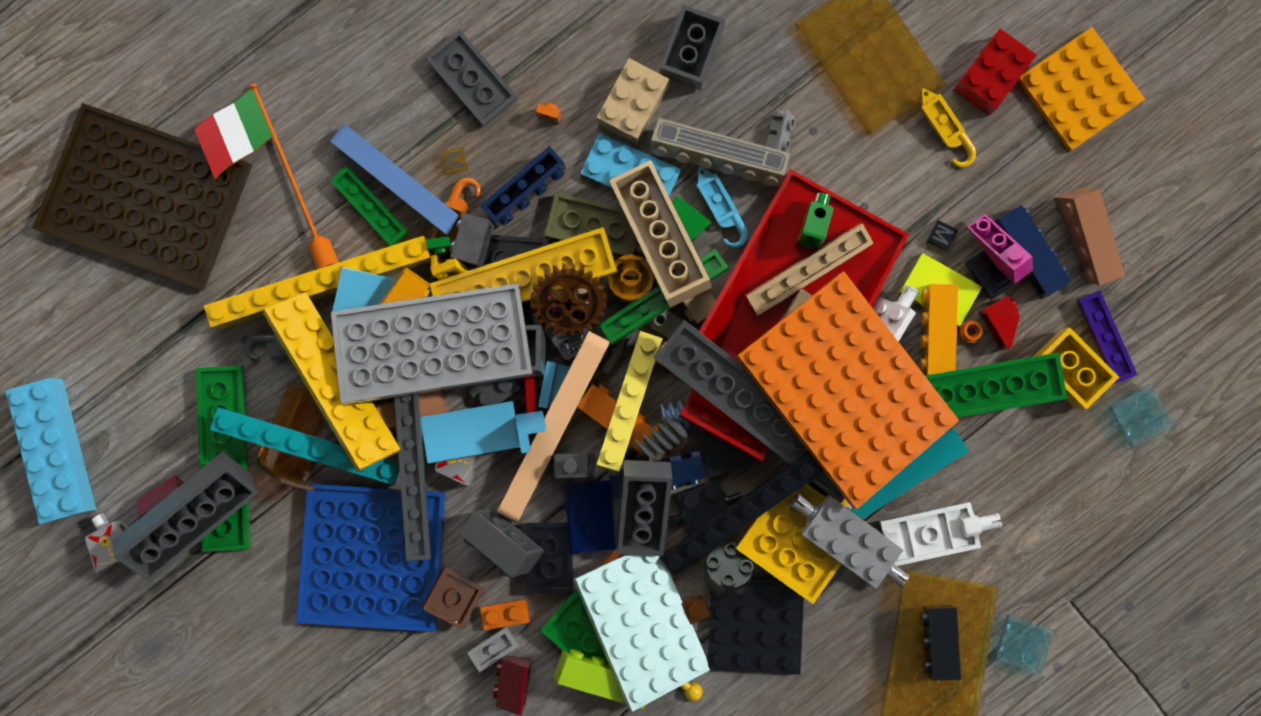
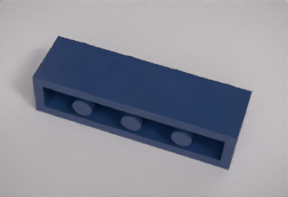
[994,205,1071,299]

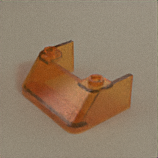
[257,381,325,492]

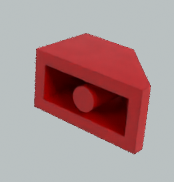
[978,296,1020,351]

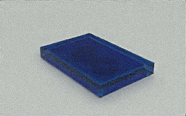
[564,480,616,554]

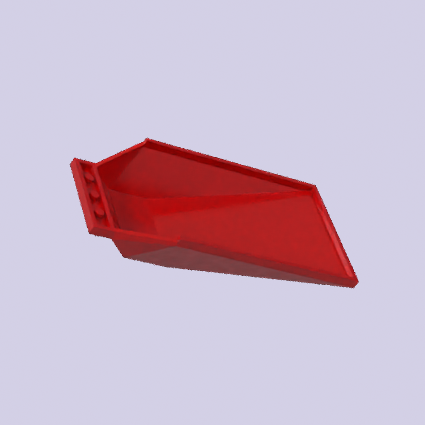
[678,169,909,463]

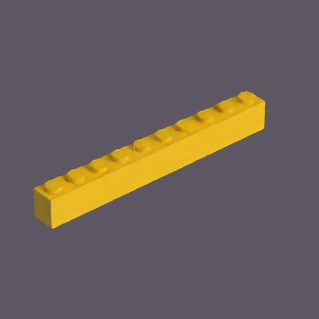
[204,236,432,330]

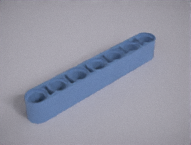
[330,124,461,235]

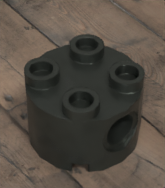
[705,543,754,599]

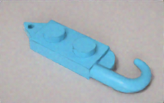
[696,166,749,249]

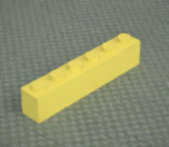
[596,331,662,474]

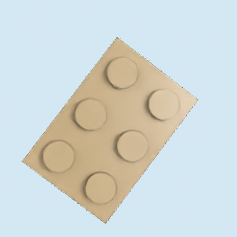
[597,58,669,145]

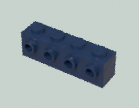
[480,146,566,227]

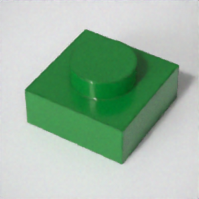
[426,237,453,255]

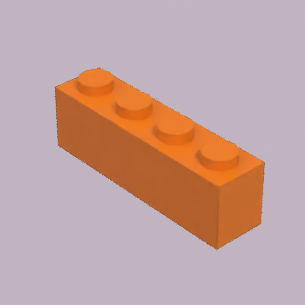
[577,384,658,461]

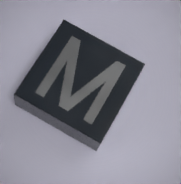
[927,220,958,251]

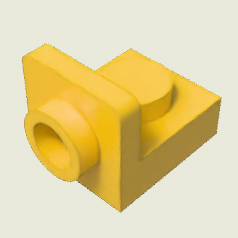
[430,254,468,280]

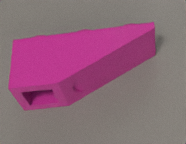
[967,214,1033,284]

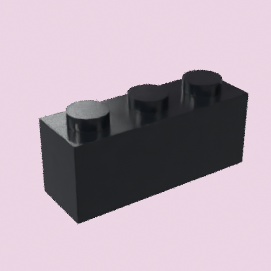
[920,605,961,681]

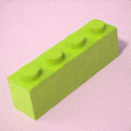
[553,649,645,709]

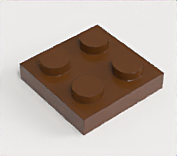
[421,566,485,630]

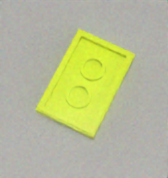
[899,253,982,327]

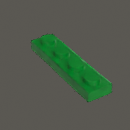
[330,166,409,246]

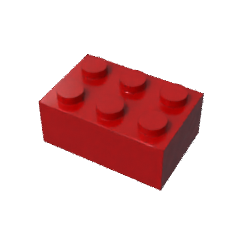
[953,28,1037,116]

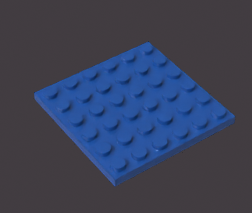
[296,483,446,632]

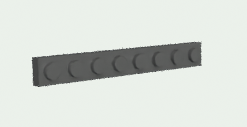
[394,393,431,561]

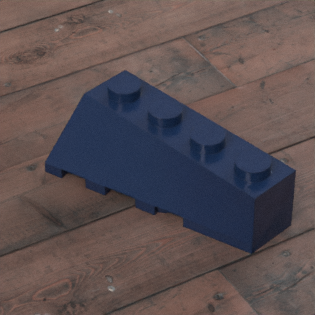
[608,450,705,499]

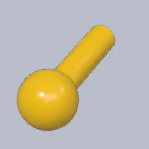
[679,682,702,702]

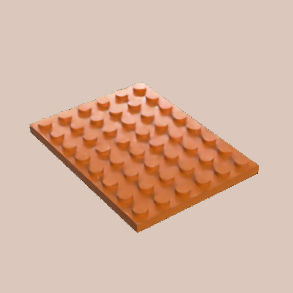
[736,271,959,509]

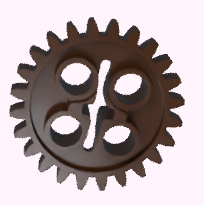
[530,263,606,337]

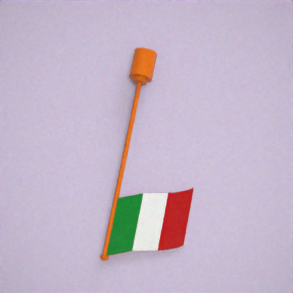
[194,84,339,269]

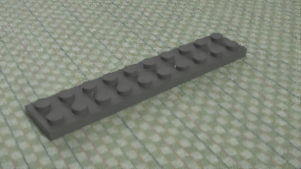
[654,320,845,503]

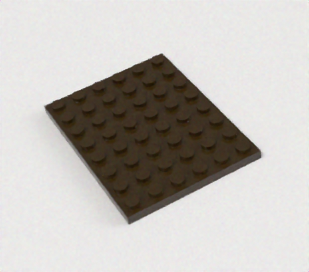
[32,103,252,291]

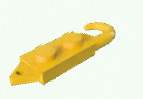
[920,88,976,168]

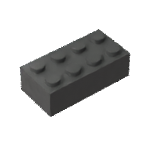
[616,460,672,556]

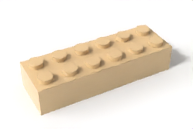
[609,160,712,308]

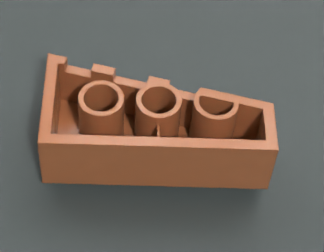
[1054,188,1125,286]
[376,390,449,435]

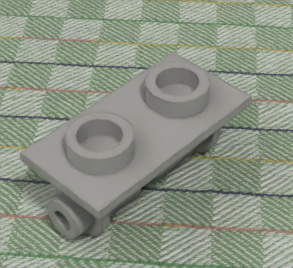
[766,109,795,152]

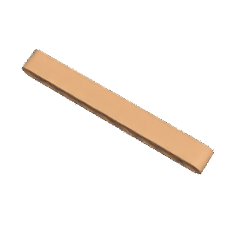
[496,331,610,523]

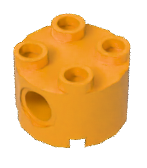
[608,254,654,303]

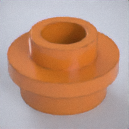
[959,320,983,343]

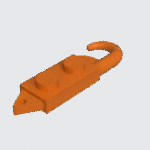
[430,178,481,257]

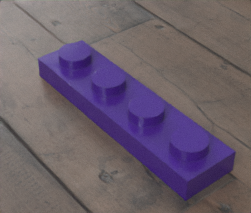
[1076,291,1138,384]

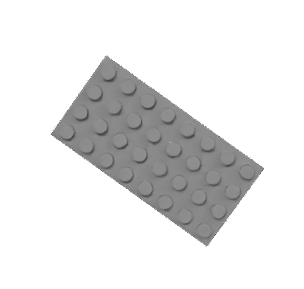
[331,284,533,405]

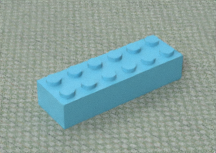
[5,378,96,525]

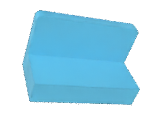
[538,361,570,409]
[515,411,546,453]

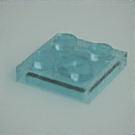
[1108,385,1174,447]
[994,614,1054,675]

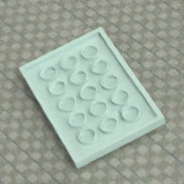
[573,554,709,712]

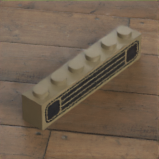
[650,118,791,188]

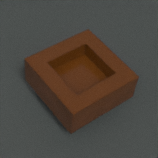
[681,593,710,625]

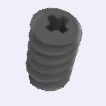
[634,412,688,461]

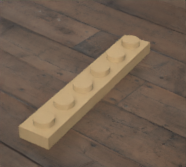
[745,224,874,316]

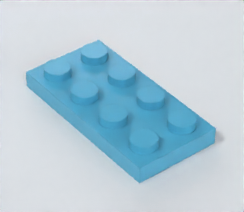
[580,133,681,196]

